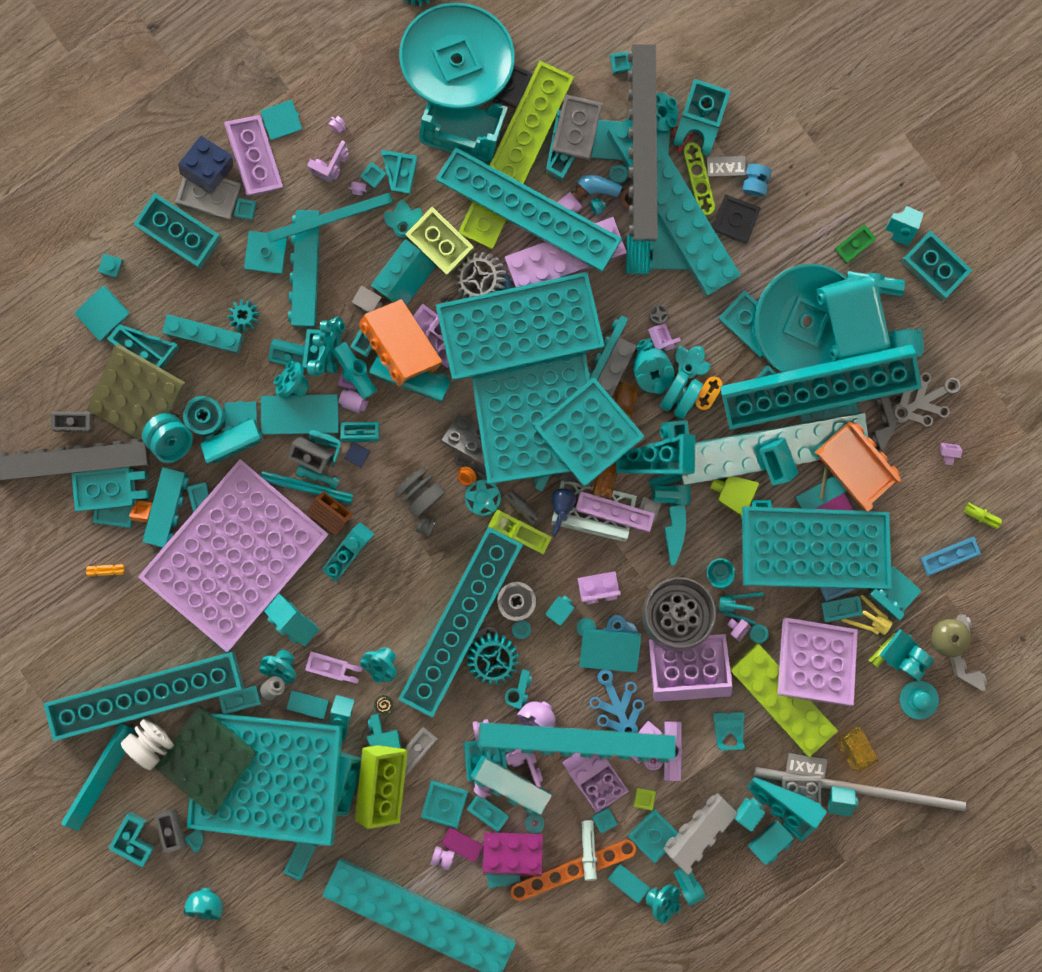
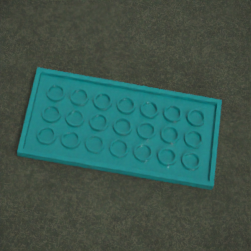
[436,272,605,381]
[742,507,892,590]

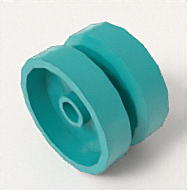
[659,370,703,420]
[142,413,193,463]

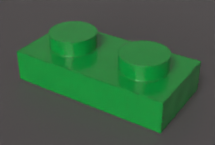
[834,224,877,264]

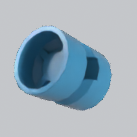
[742,164,772,197]

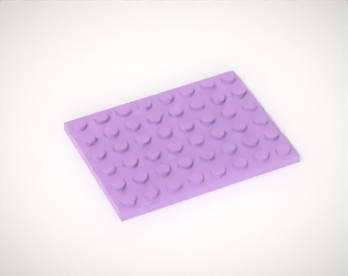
[138,459,328,652]

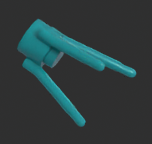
[718,592,764,625]

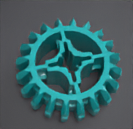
[467,633,519,685]

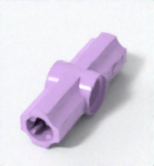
[664,721,682,781]

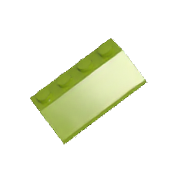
[355,745,408,829]

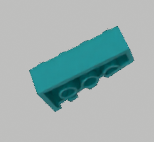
[616,434,695,474]

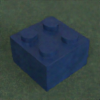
[178,136,234,194]

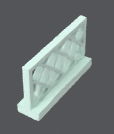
[551,480,637,542]

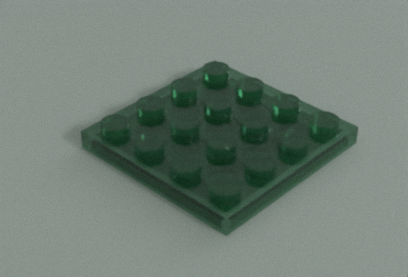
[155,705,258,816]

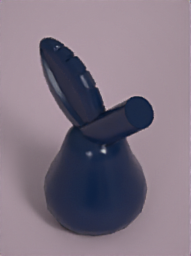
[551,488,576,538]

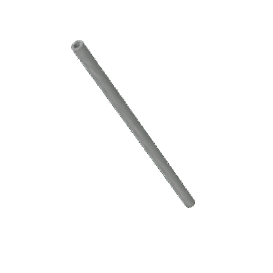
[754,767,966,812]

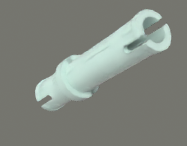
[581,820,597,881]

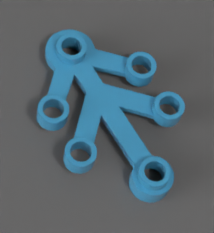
[589,669,644,733]

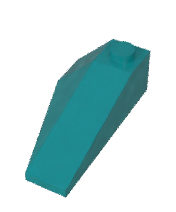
[746,777,827,842]

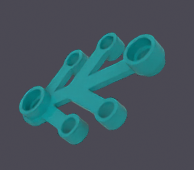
[307,317,345,376]

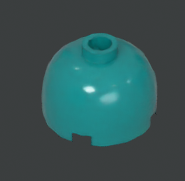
[183,888,223,920]

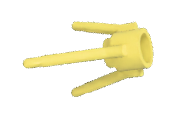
[841,595,892,635]

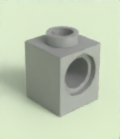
[352,286,383,313]

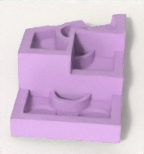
[413,304,449,368]

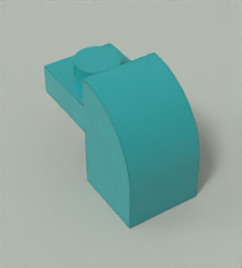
[366,713,402,749]

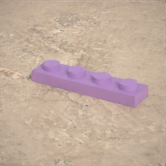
[575,491,655,533]

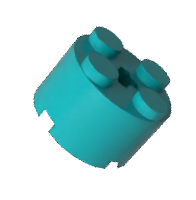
[888,328,925,357]
[633,348,675,394]
[183,396,225,436]

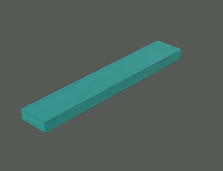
[61,723,137,831]

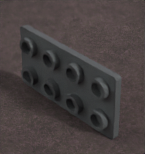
[441,414,487,480]

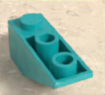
[322,522,375,582]

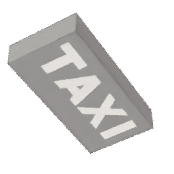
[706,156,746,177]
[786,753,827,778]

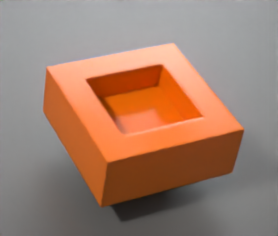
[129,500,153,523]

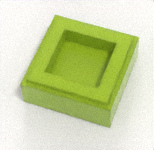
[633,787,656,811]

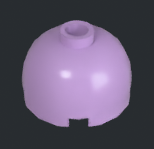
[517,701,556,727]

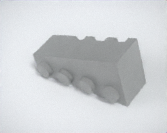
[663,793,738,875]

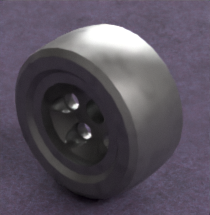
[642,577,716,651]

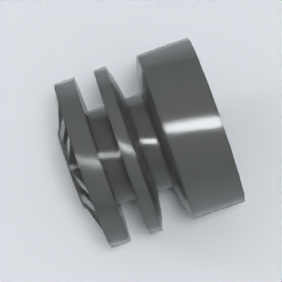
[395,467,446,518]

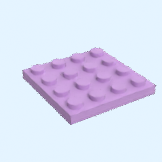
[778,618,858,707]

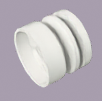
[121,718,174,771]

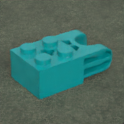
[673,79,731,156]

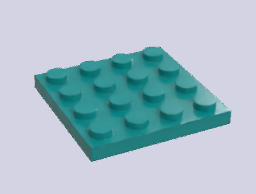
[534,378,645,487]

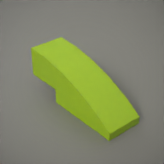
[488,510,552,554]

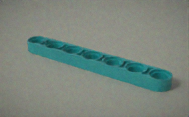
[267,193,393,243]

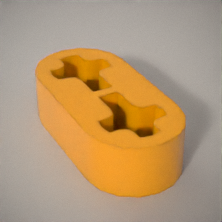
[695,377,722,411]

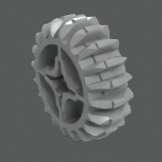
[455,252,507,299]

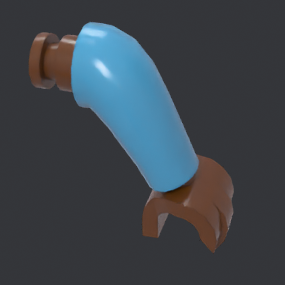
[571,174,629,210]

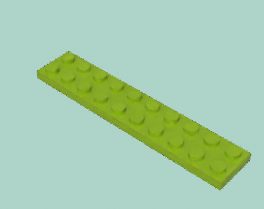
[458,60,574,250]

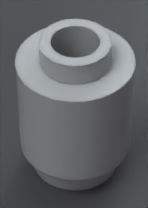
[260,677,285,700]

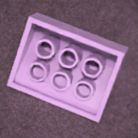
[649,634,732,702]

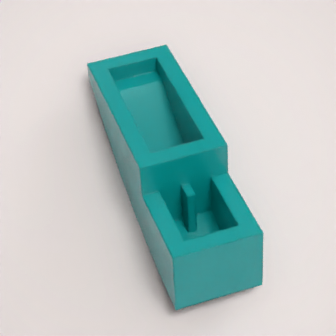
[664,505,686,566]

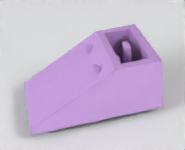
[562,753,629,813]

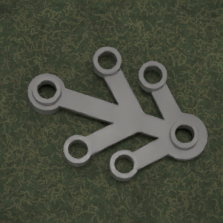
[892,372,961,427]

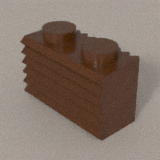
[306,491,353,536]

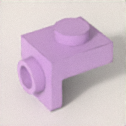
[648,323,681,351]

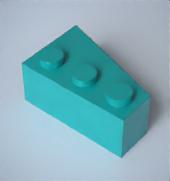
[546,110,576,182]
[107,324,179,369]

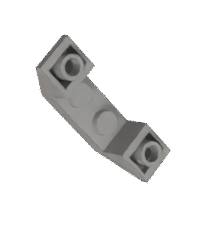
[949,614,987,691]

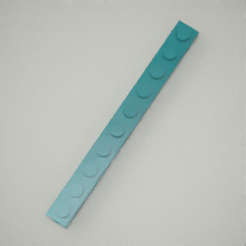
[534,315,628,492]

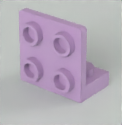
[307,141,349,183]
[577,571,621,605]
[506,749,543,788]

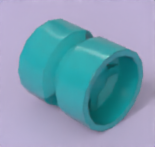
[899,645,935,682]

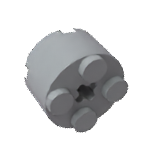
[497,582,536,621]

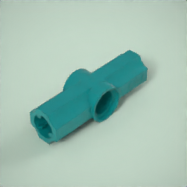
[846,271,905,297]
[332,342,378,400]

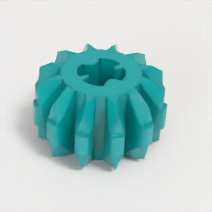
[227,299,260,332]

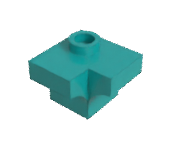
[885,206,924,247]

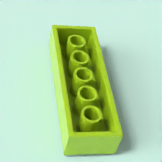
[730,643,838,757]

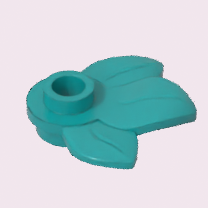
[384,200,422,238]
[675,345,711,379]

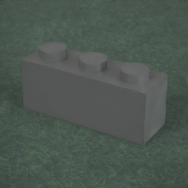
[598,337,637,396]

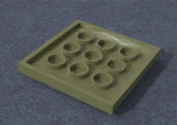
[87,344,185,439]

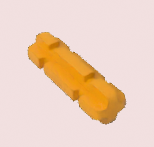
[86,564,125,577]

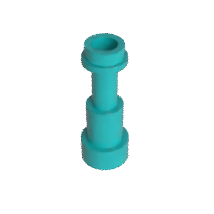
[296,463,340,489]

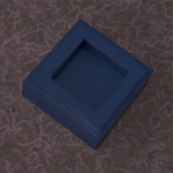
[344,442,370,468]

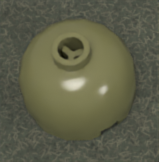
[931,619,971,657]

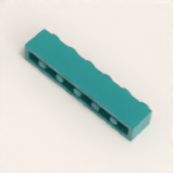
[288,210,321,328]

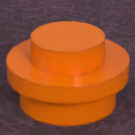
[458,467,477,485]

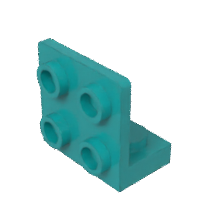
[867,566,921,620]

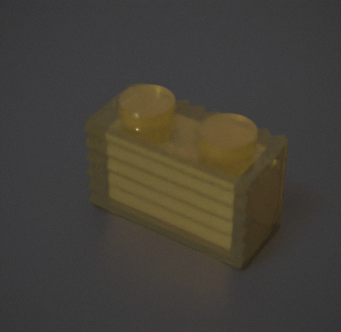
[837,726,879,772]

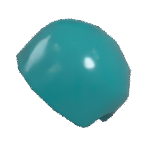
[707,558,736,589]

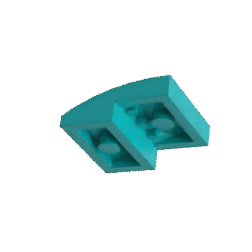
[74,286,130,341]
[463,741,507,781]

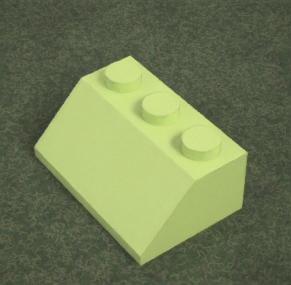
[405,207,475,275]

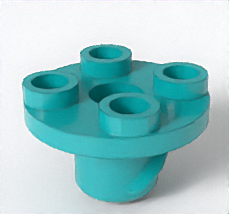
[656,92,678,131]
[273,360,309,398]
[359,647,397,683]
[259,650,297,684]
[899,681,939,720]
[646,884,681,924]

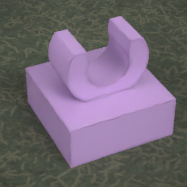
[939,443,962,465]
[727,619,751,642]

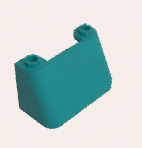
[419,102,508,163]
[817,276,891,361]

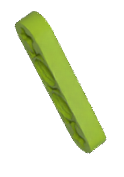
[683,143,715,216]

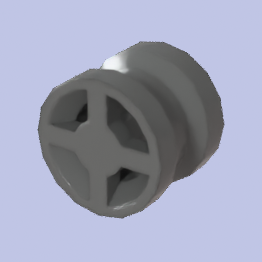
[649,305,669,325]
[415,514,437,537]

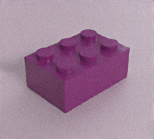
[483,833,543,877]

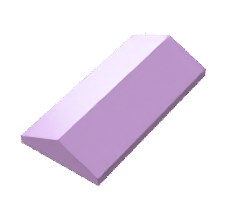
[224,115,283,196]

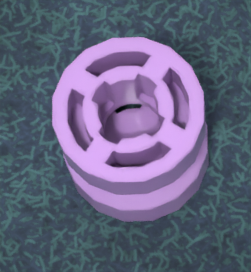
[430,846,455,871]

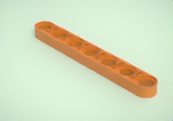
[510,839,636,901]

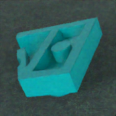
[381,150,418,195]

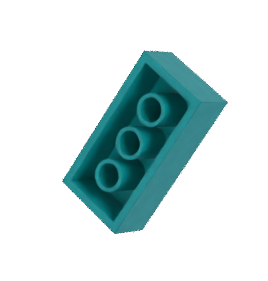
[133,192,222,270]

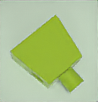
[710,476,759,517]

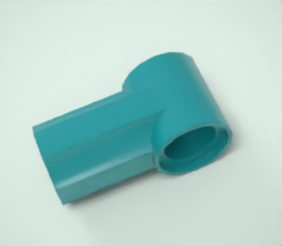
[652,485,691,505]
[673,867,707,907]

